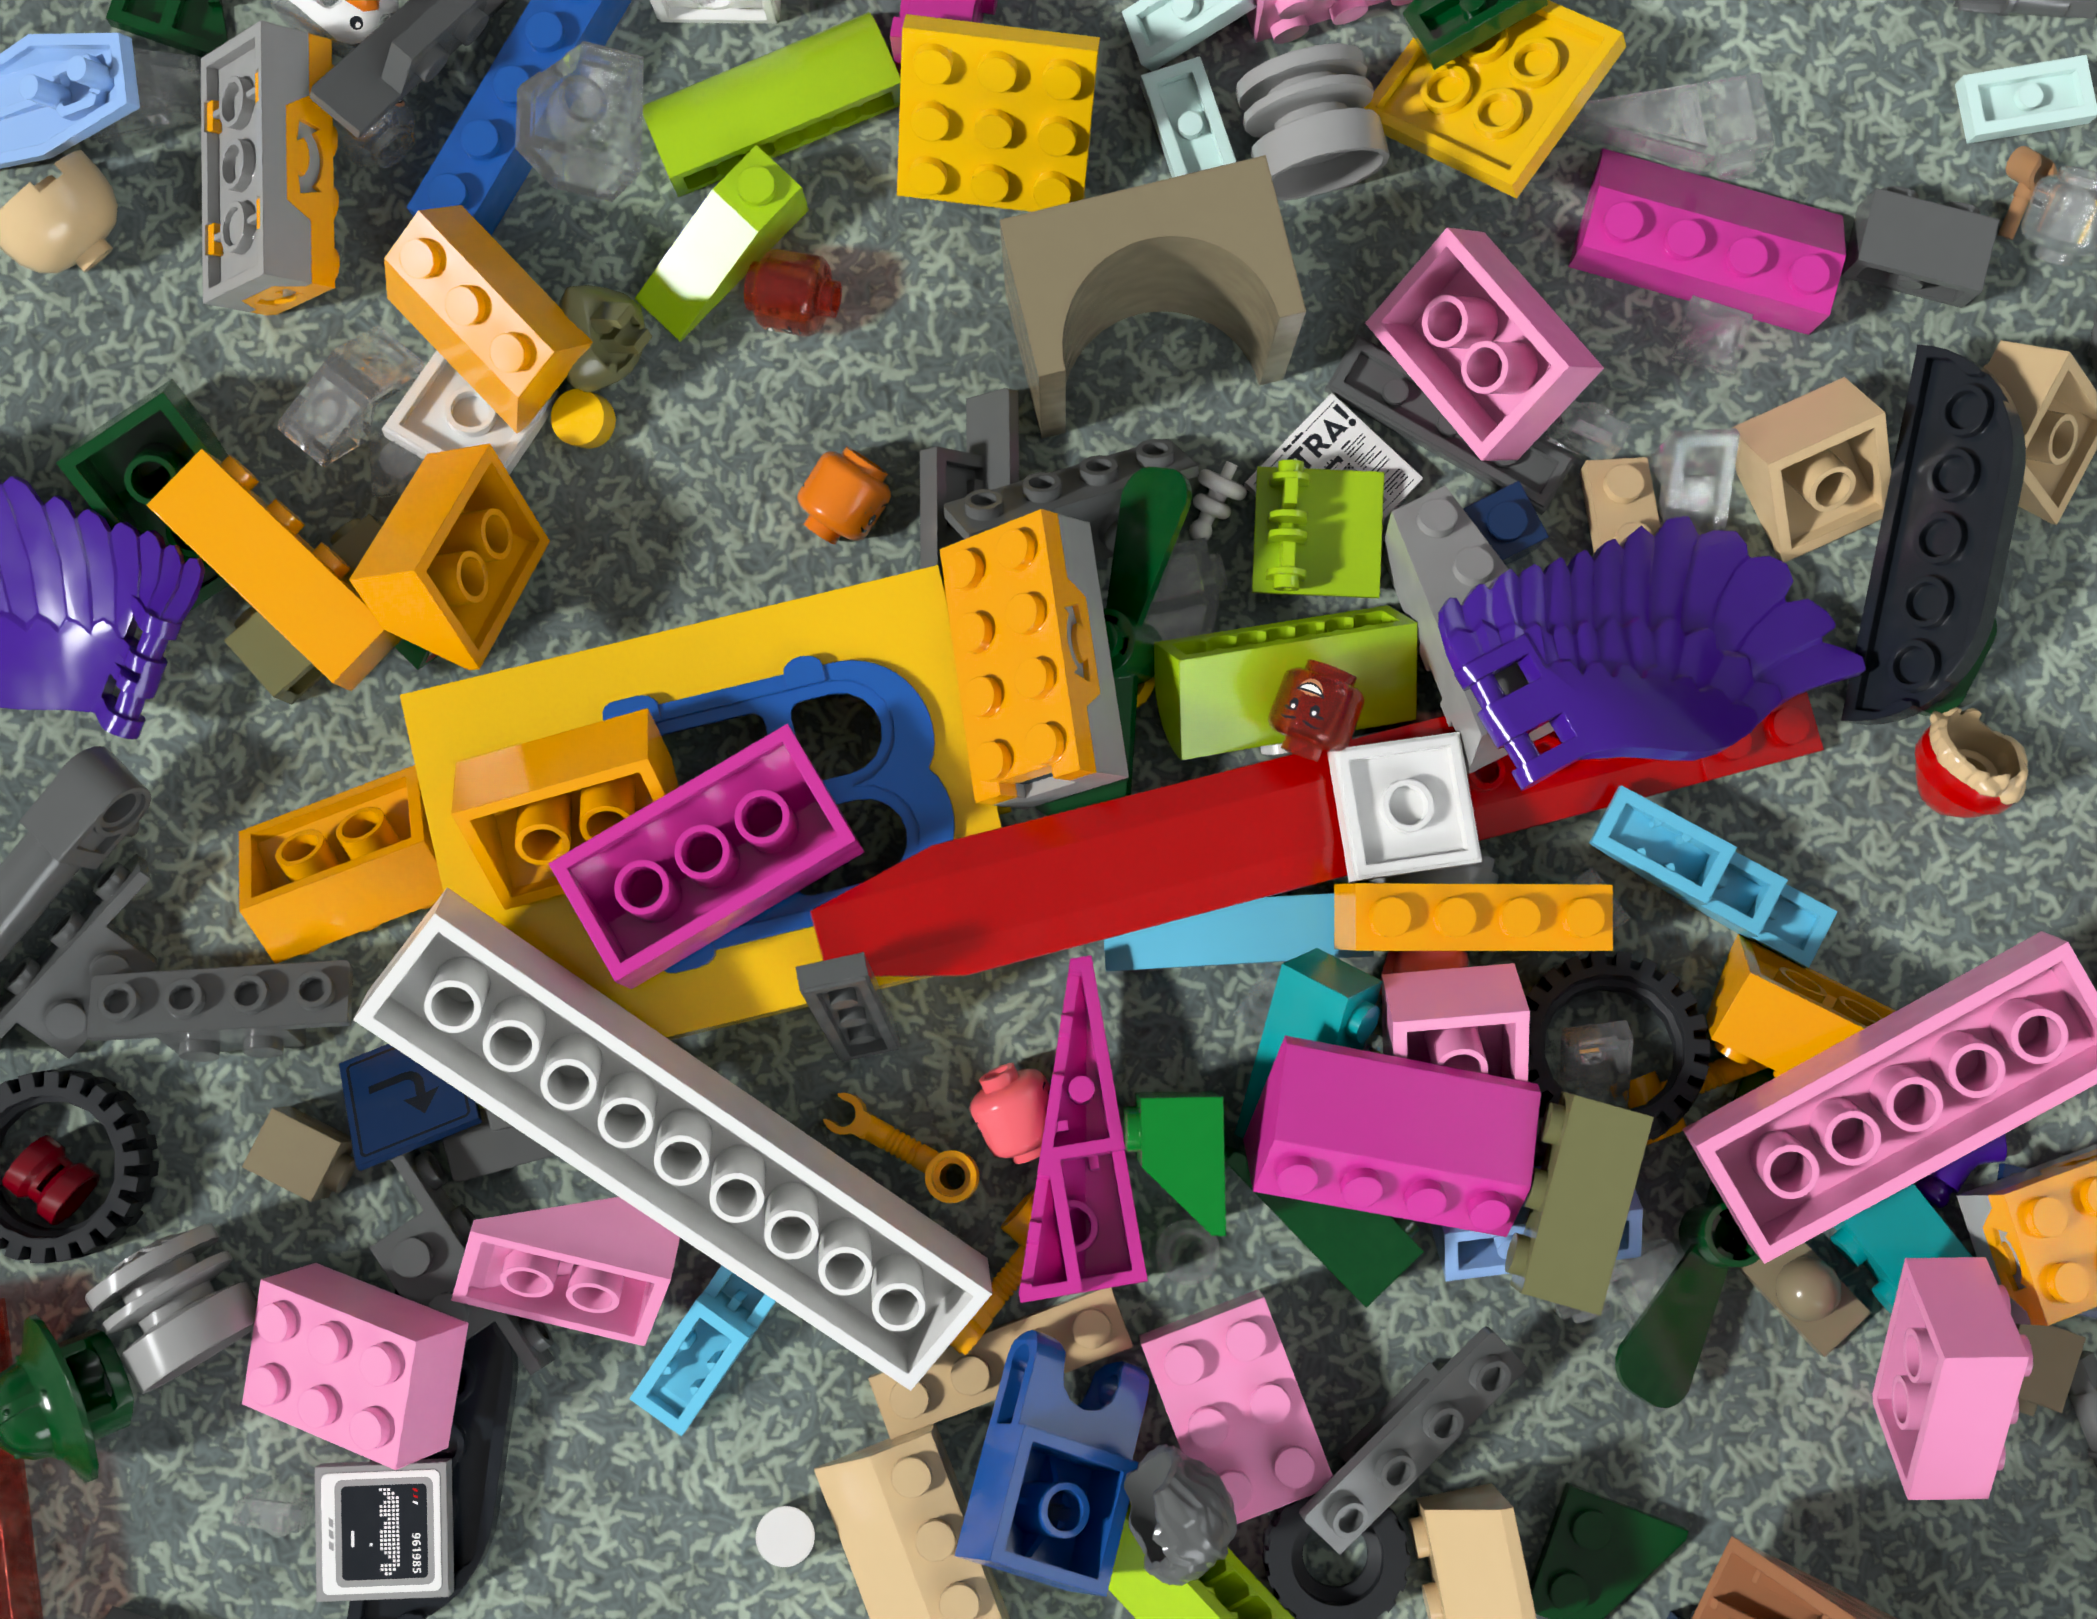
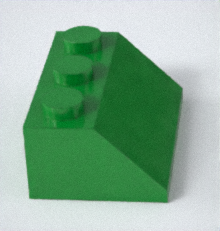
[1123,1091,1226,1236]

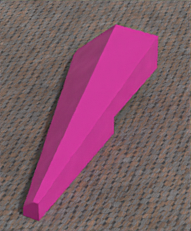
[1019,955,1148,1303]

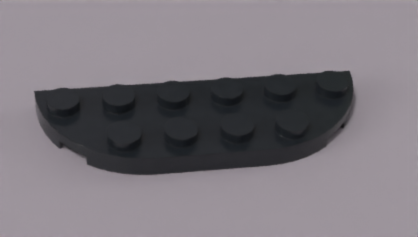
[1841,345,2026,725]
[347,1289,519,1619]

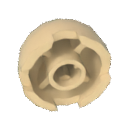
[0,150,118,274]

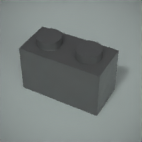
[1840,186,2000,308]

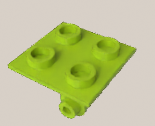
[1252,460,1384,599]

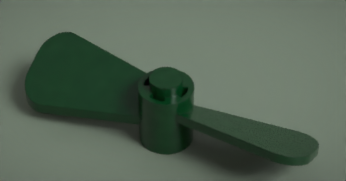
[1034,467,1192,816]
[1615,1067,1775,1408]

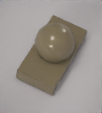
[1737,1242,1871,1357]

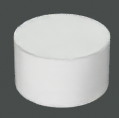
[756,1506,815,1567]

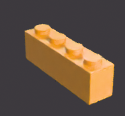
[147,449,402,691]
[1334,883,1613,951]

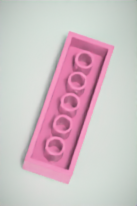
[1682,931,2097,1264]

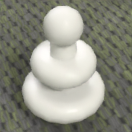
[1189,461,1247,543]

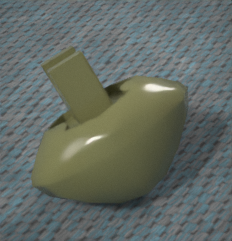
[558,285,652,393]

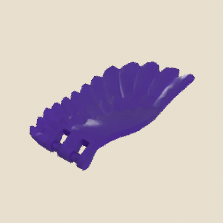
[0,476,205,739]
[1438,516,1866,791]

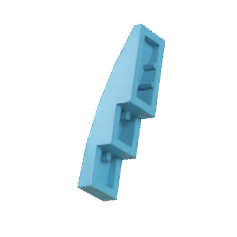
[1589,785,1838,968]
[1104,893,1374,971]
[629,1265,776,1437]

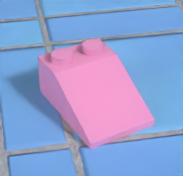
[451,1197,680,1346]

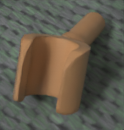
[1998,146,2057,240]

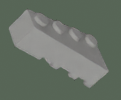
[1381,486,1554,774]

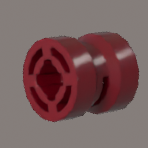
[2,1135,100,1225]

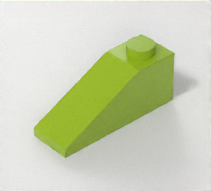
[634,145,809,342]

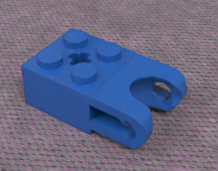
[954,1330,1149,1597]

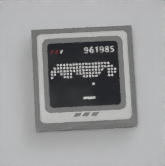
[315,1458,454,1602]

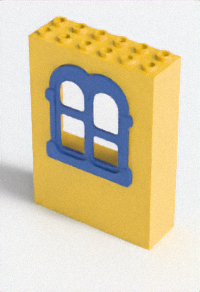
[400,565,1012,1040]

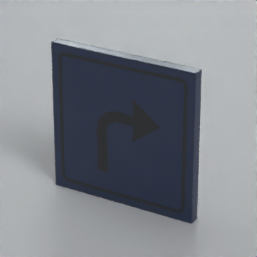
[339,1044,482,1171]

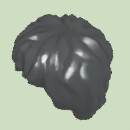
[1124,1444,1237,1586]

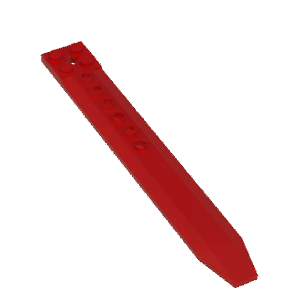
[810,692,1824,977]

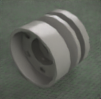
[1236,43,1390,201]
[84,1223,258,1394]

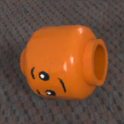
[797,446,891,545]

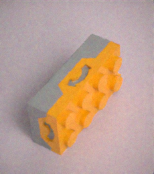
[201,20,340,315]
[939,509,1129,809]
[1956,1144,2097,1326]

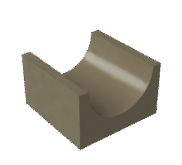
[999,155,1306,439]

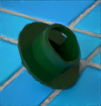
[0,1314,134,1483]

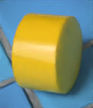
[551,389,616,449]

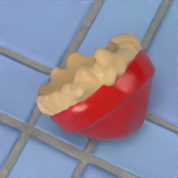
[1915,707,2028,818]

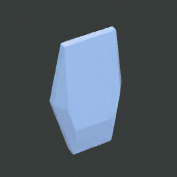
[0,33,140,169]

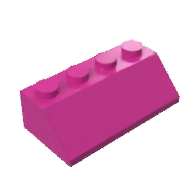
[1568,148,1846,335]
[548,723,864,989]
[1243,1035,1541,1237]

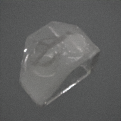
[515,41,644,202]

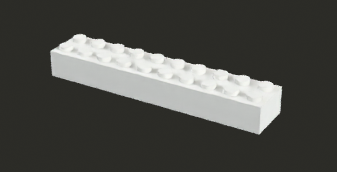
[353,887,992,1391]

